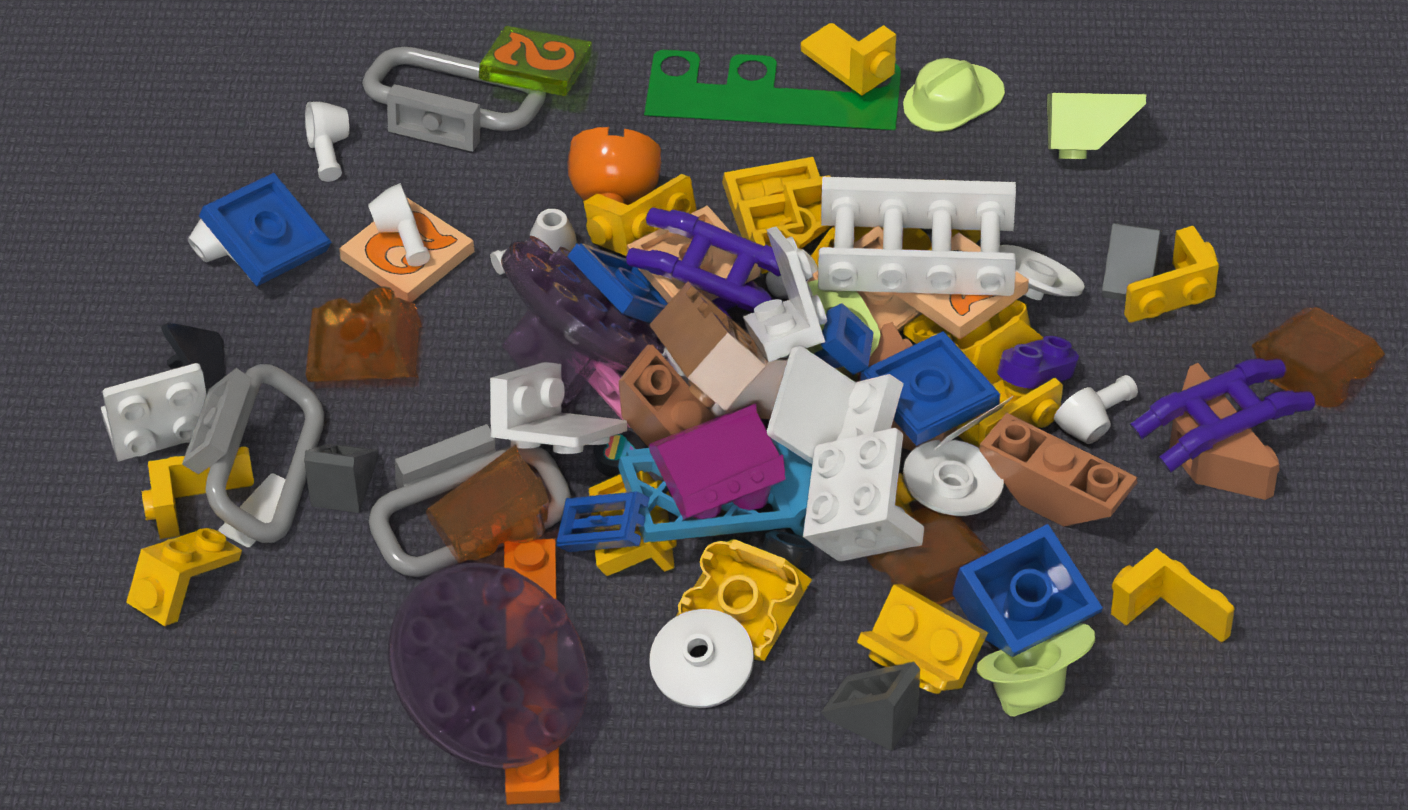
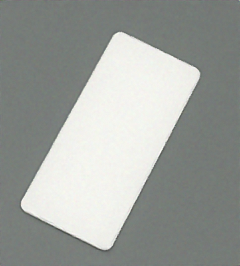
[934,396,1014,450]
[219,473,285,547]

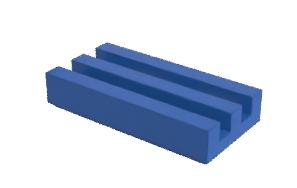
[556,491,650,552]

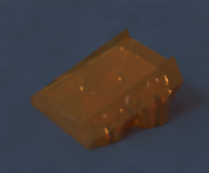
[306,286,422,382]
[1252,307,1385,407]
[426,444,549,564]
[867,507,992,605]

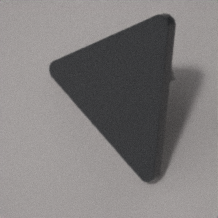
[161,322,224,394]

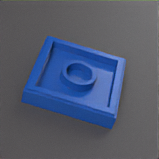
[199,173,332,287]
[567,243,668,323]
[861,331,1000,446]

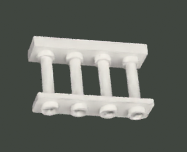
[818,177,1016,296]

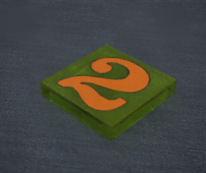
[479,26,592,96]

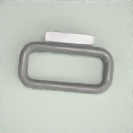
[362,47,546,152]
[182,364,325,543]
[368,424,571,577]

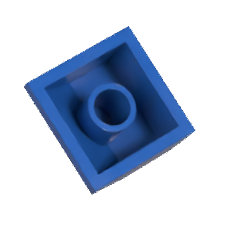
[952,524,1103,657]

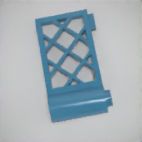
[618,438,812,543]

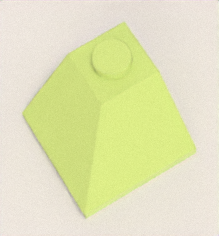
[1047,93,1146,159]

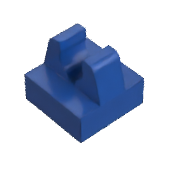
[814,303,874,375]

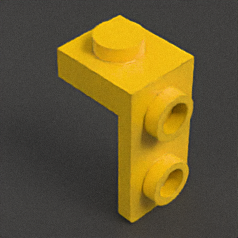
[801,23,896,96]
[583,174,697,256]
[1124,226,1219,323]
[142,447,254,539]
[126,528,242,626]
[1111,548,1235,642]

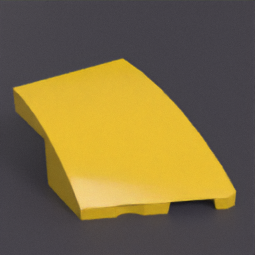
[722,157,832,274]

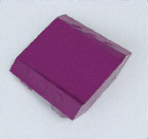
[649,403,785,520]

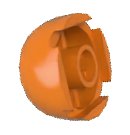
[567,127,662,205]

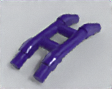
[626,208,808,313]
[1130,358,1315,473]

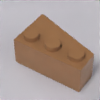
[650,281,766,411]

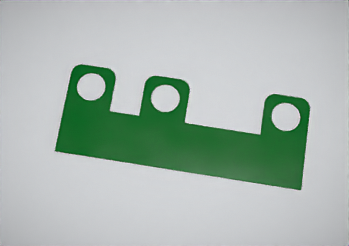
[644,50,901,130]

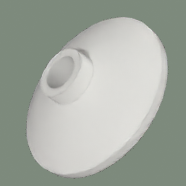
[1000,245,1085,300]
[903,440,1004,516]
[650,609,754,709]

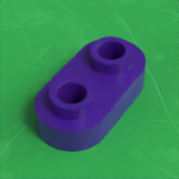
[997,336,1079,389]

